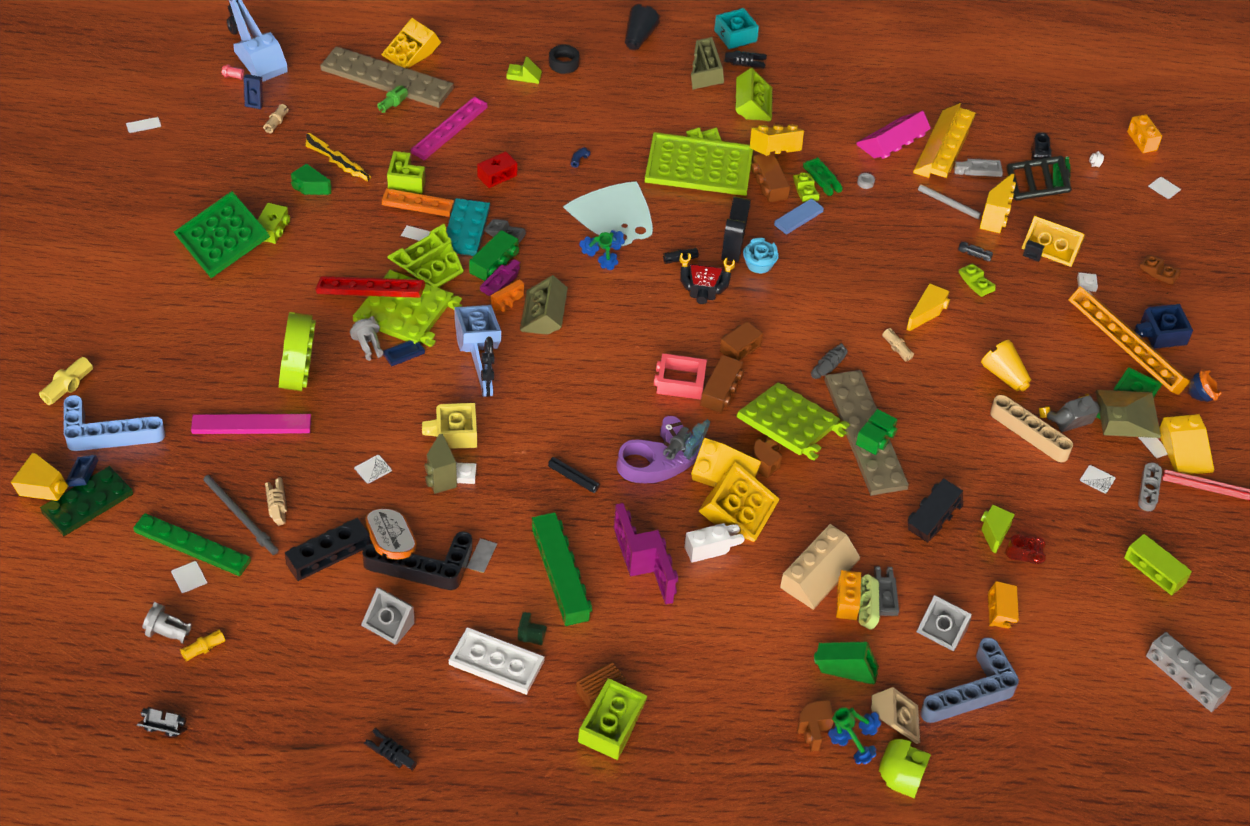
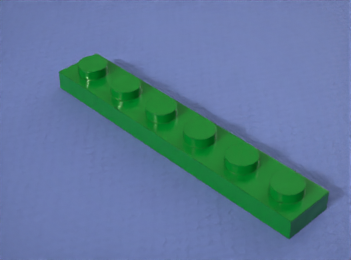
[133,513,251,576]

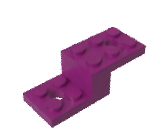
[614,503,678,605]

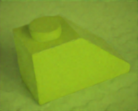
[981,505,1015,553]

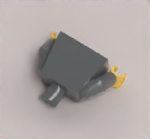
[1039,394,1101,433]

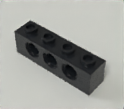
[284,518,370,581]

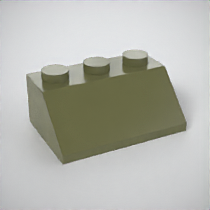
[520,275,568,335]

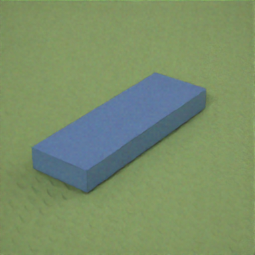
[774,198,824,235]

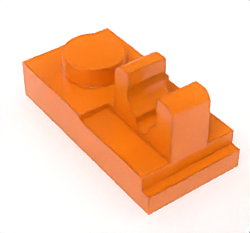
[491,279,524,312]

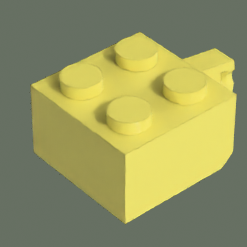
[422,403,477,449]

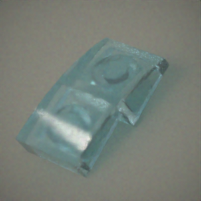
[683,419,710,460]

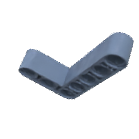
[920,637,1019,723]

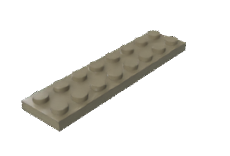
[321,46,454,108]
[824,370,909,496]

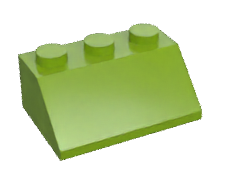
[735,68,772,121]

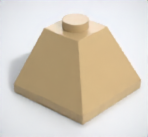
[871,687,920,744]

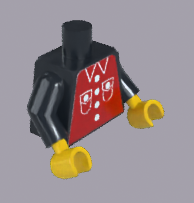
[679,253,735,304]

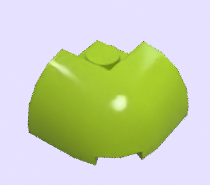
[879,739,931,798]

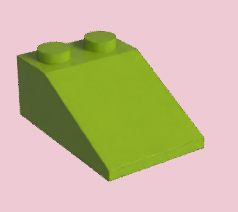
[578,678,647,760]

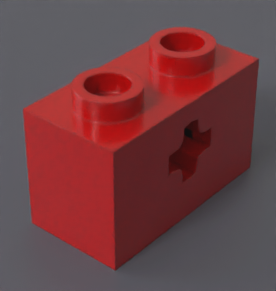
[477,151,517,188]

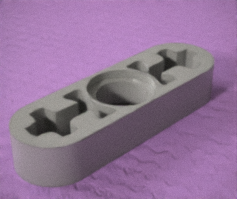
[1138,463,1162,511]

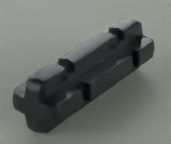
[958,241,993,262]

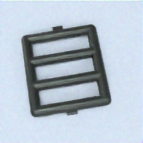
[1006,156,1072,201]

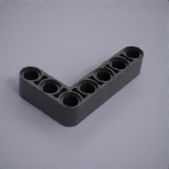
[721,197,751,263]
[362,531,472,590]

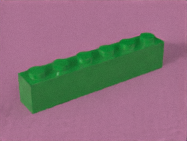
[532,512,592,626]

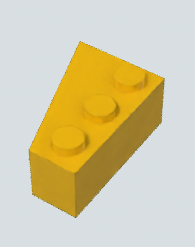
[750,124,804,156]

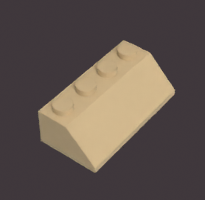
[780,524,860,610]

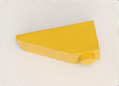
[906,283,950,331]

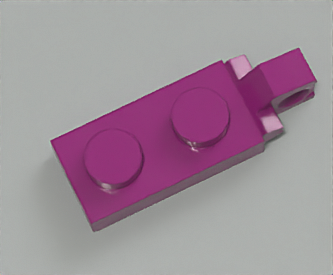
[480,259,520,297]

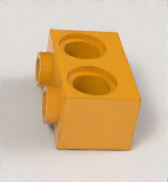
[1127,114,1162,153]
[836,570,861,620]

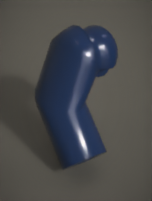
[571,147,591,168]

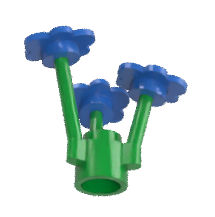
[579,230,625,270]
[828,707,881,764]

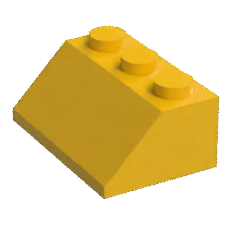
[1022,216,1085,267]

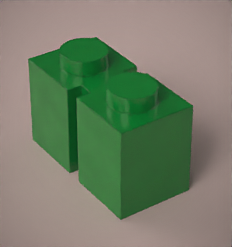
[856,409,898,455]

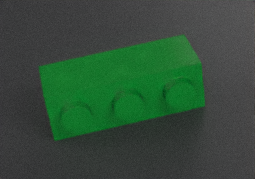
[469,230,519,281]

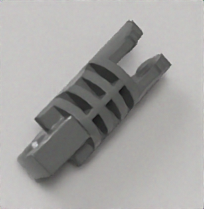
[811,343,848,379]

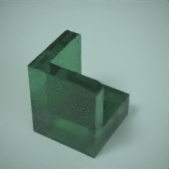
[518,612,547,645]

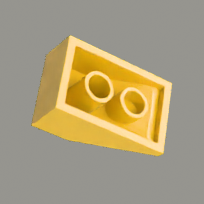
[1159,414,1214,475]
[691,438,761,487]

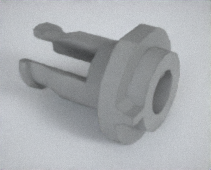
[350,316,384,361]
[143,602,192,643]

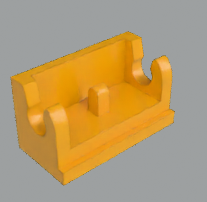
[988,581,1019,628]

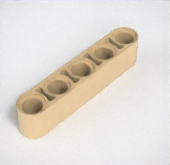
[990,395,1073,462]

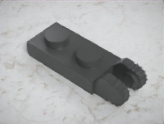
[874,566,899,616]

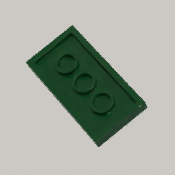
[40,466,133,537]

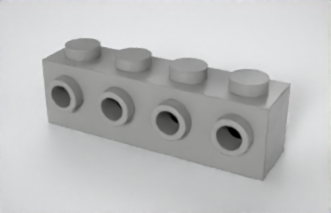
[1146,632,1232,712]

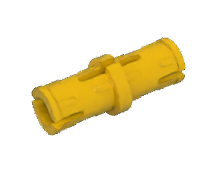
[180,629,225,662]

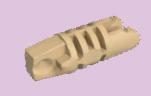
[265,477,287,526]

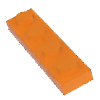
[382,188,454,217]

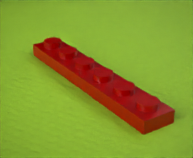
[315,276,426,298]

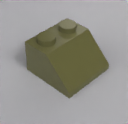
[424,434,457,494]

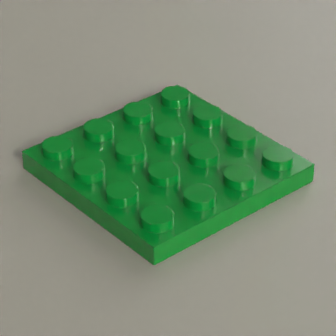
[174,191,270,278]

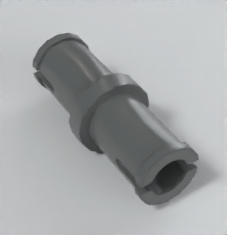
[663,427,692,460]

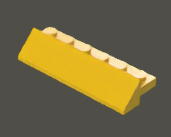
[913,103,976,178]

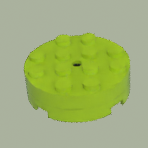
[279,312,316,391]

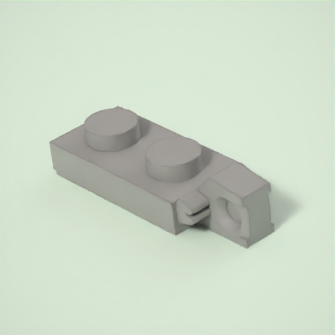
[954,159,1003,177]

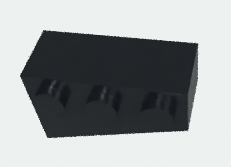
[907,478,963,543]

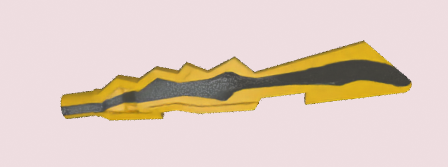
[306,133,371,181]

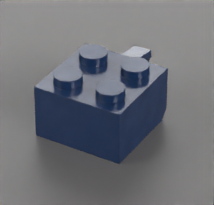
[1134,304,1193,349]

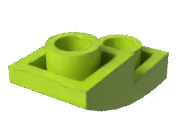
[793,173,819,202]
[959,263,995,297]

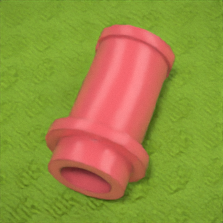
[222,64,244,80]

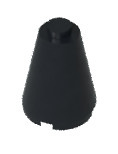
[625,4,660,50]

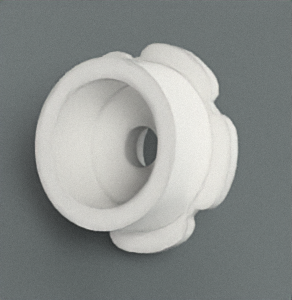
[1089,151,1104,167]

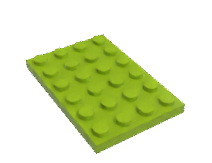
[645,132,753,196]

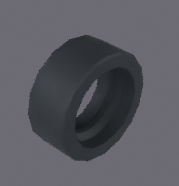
[549,45,580,74]

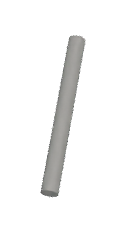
[918,184,981,219]

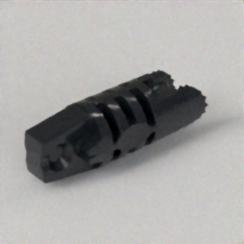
[725,51,767,69]
[364,727,418,771]

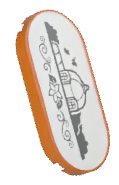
[365,509,416,559]

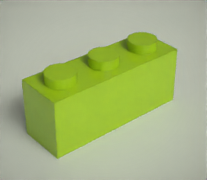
[1124,534,1192,596]

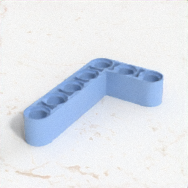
[64,395,165,451]

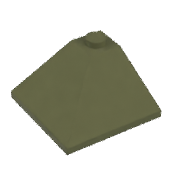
[1096,390,1161,438]

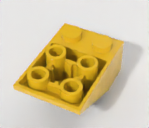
[381,18,441,69]
[980,174,1016,233]

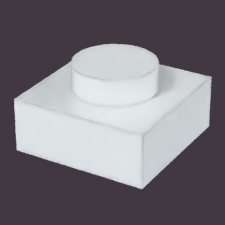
[1077,273,1098,292]
[456,463,476,484]

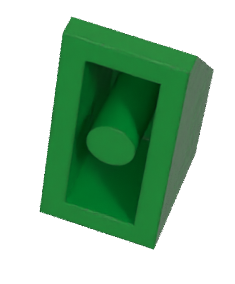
[291,163,331,195]

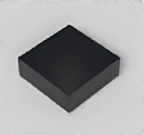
[1023,240,1045,262]

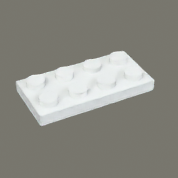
[449,628,544,695]

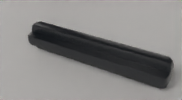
[548,457,600,493]

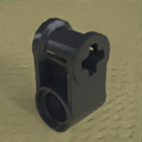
[1031,133,1052,160]

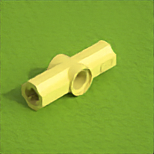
[39,357,93,405]

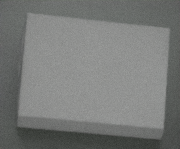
[361,587,414,645]
[917,595,972,651]

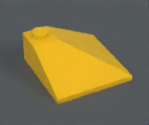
[699,462,780,542]

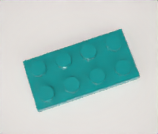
[446,198,490,256]

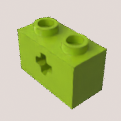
[258,203,290,244]

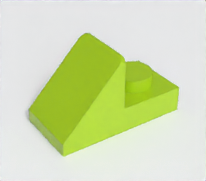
[507,57,542,84]

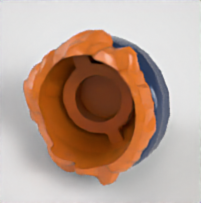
[1188,369,1221,402]

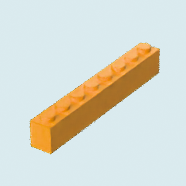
[1069,286,1190,395]

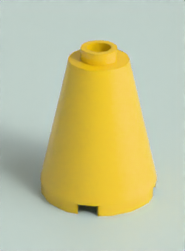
[981,340,1031,392]

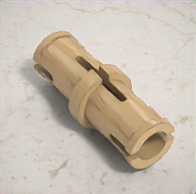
[263,104,289,133]
[882,328,914,362]

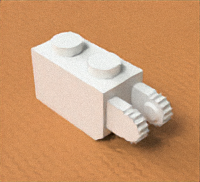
[684,523,745,563]

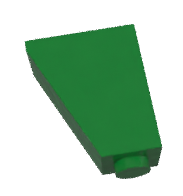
[814,642,879,684]

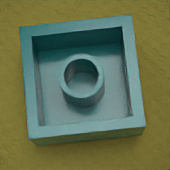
[714,8,759,49]

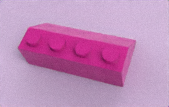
[856,111,931,159]

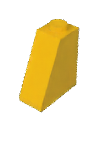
[11,453,68,501]

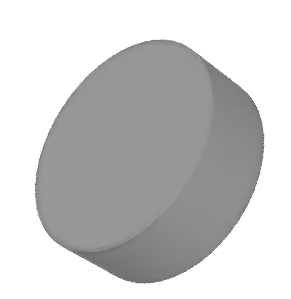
[857,173,875,189]

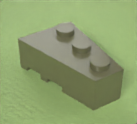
[691,37,724,89]

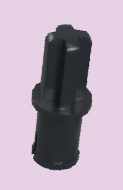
[663,248,699,264]

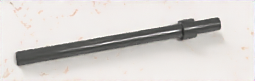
[203,475,279,555]

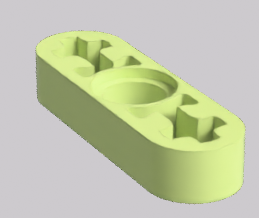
[859,574,880,629]

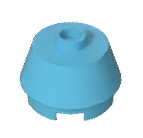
[743,238,779,273]

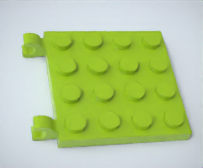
[353,270,462,347]
[737,382,850,460]

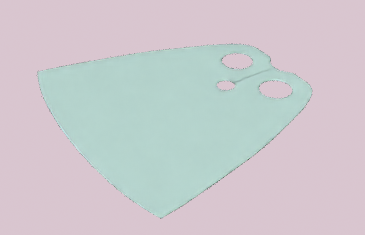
[563,181,653,246]

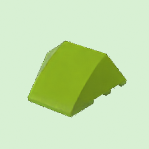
[387,224,463,288]

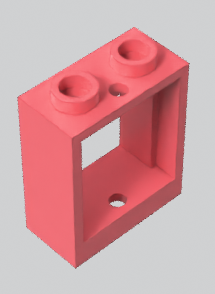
[654,353,707,400]

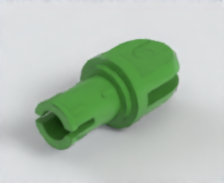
[377,85,408,113]

